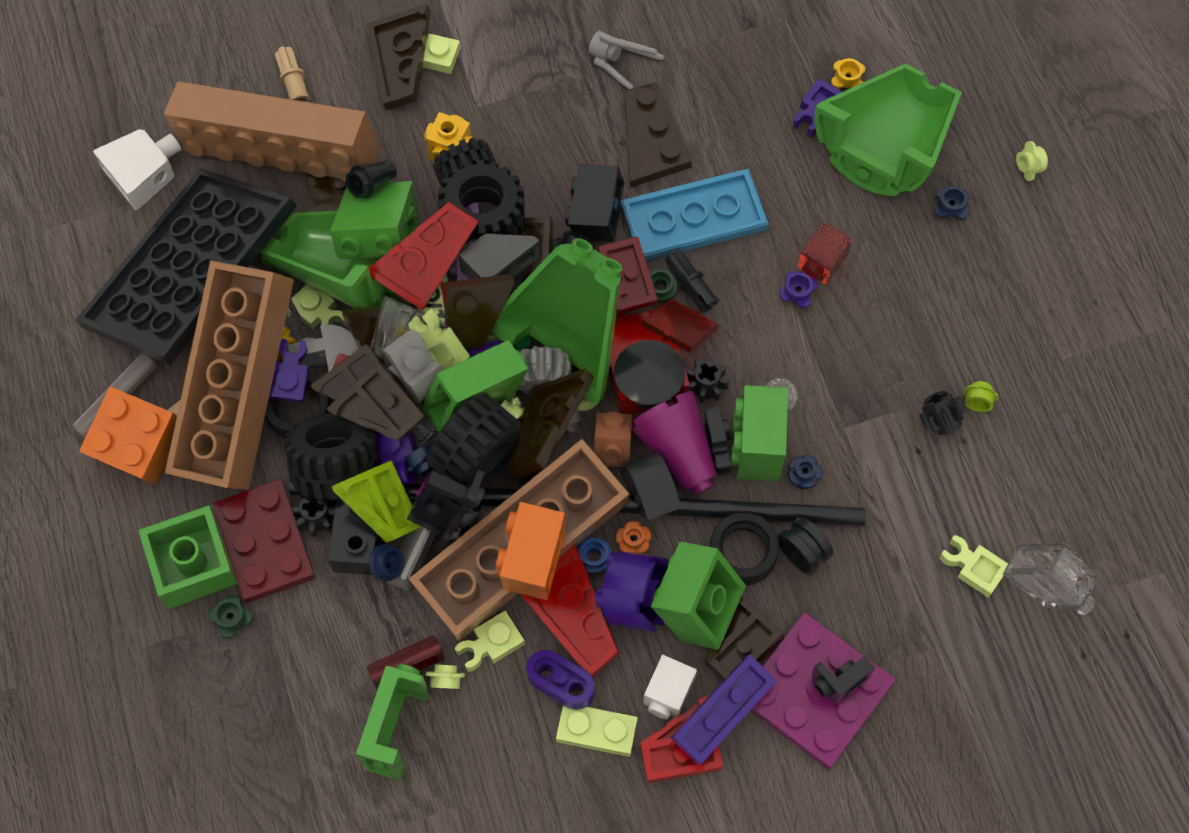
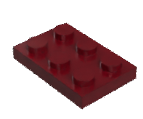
[212,479,316,604]

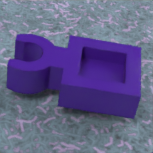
[793,79,842,137]
[269,338,309,403]

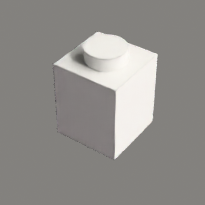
[643,655,697,719]

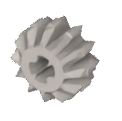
[518,345,571,394]

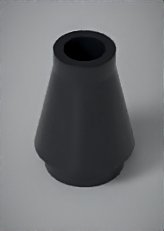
[346,159,397,198]

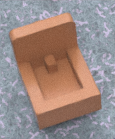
[594,412,632,467]

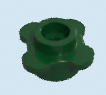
[208,595,253,638]

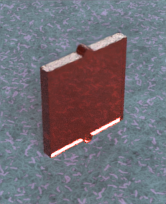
[641,299,719,353]

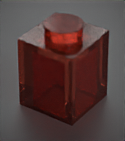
[798,222,852,285]

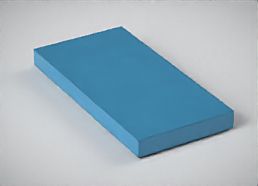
[621,169,769,261]

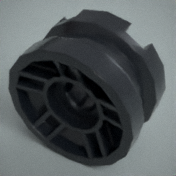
[778,517,834,575]

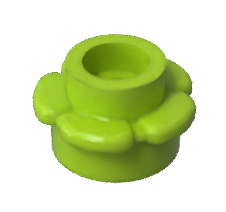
[963,381,999,412]

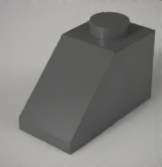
[458,234,540,279]

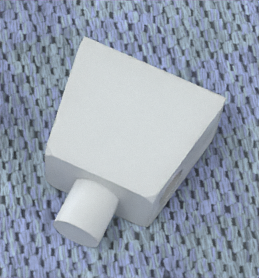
[93,129,182,211]

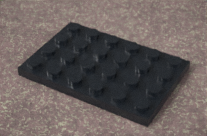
[75,168,297,365]

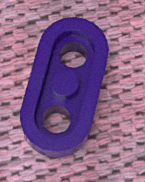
[526,650,595,710]

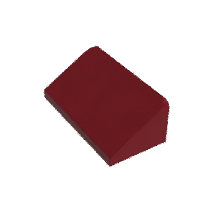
[367,635,445,690]

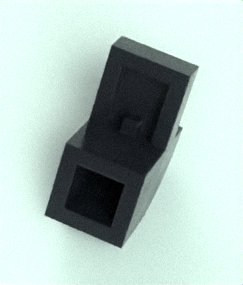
[620,449,682,521]

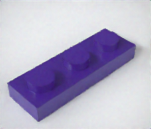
[670,654,777,765]

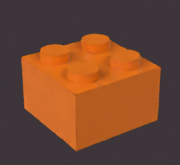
[79,386,177,485]
[495,502,567,600]

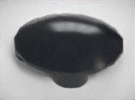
[614,340,685,409]

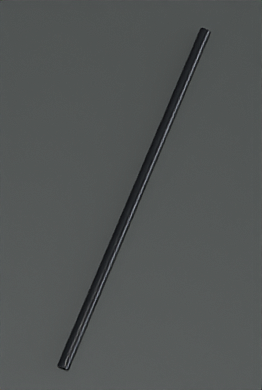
[289,480,866,526]

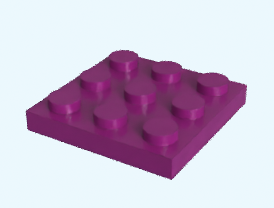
[750,612,896,770]

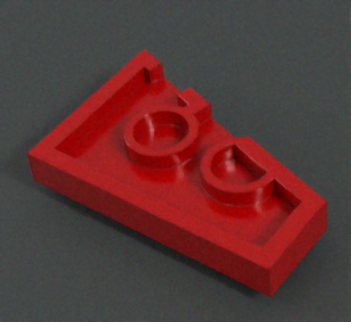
[369,202,480,310]
[519,544,620,678]

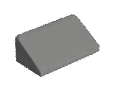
[387,526,437,591]

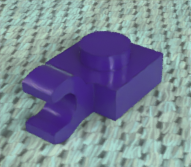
[375,431,418,486]

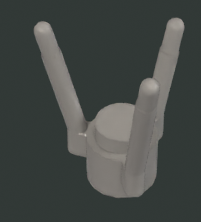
[589,30,664,90]

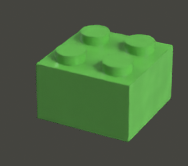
[731,385,788,482]
[138,505,238,609]
[651,542,746,650]

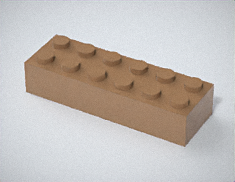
[163,81,381,181]
[165,260,294,490]
[409,439,629,642]

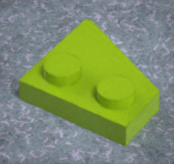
[331,460,421,543]

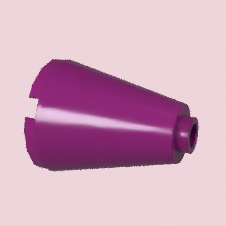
[630,391,717,495]

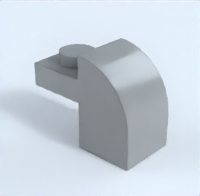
[288,324,359,371]
[383,329,443,404]

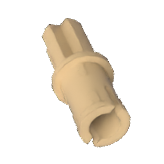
[275,46,311,103]

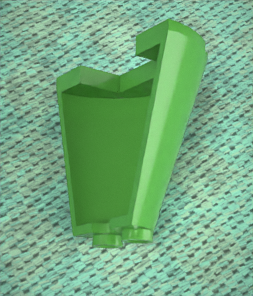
[814,63,962,196]
[260,206,418,308]
[491,238,622,405]

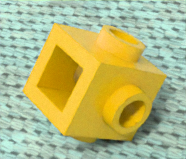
[424,112,474,161]

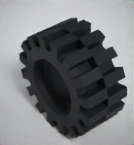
[433,138,496,188]

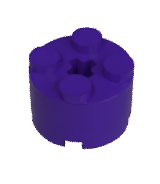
[595,551,669,632]

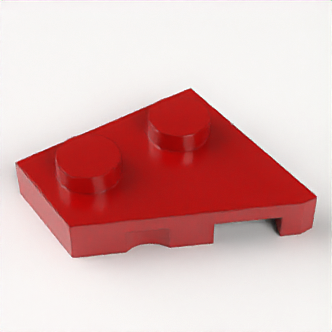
[640,695,723,783]

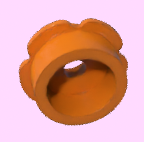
[616,521,652,554]

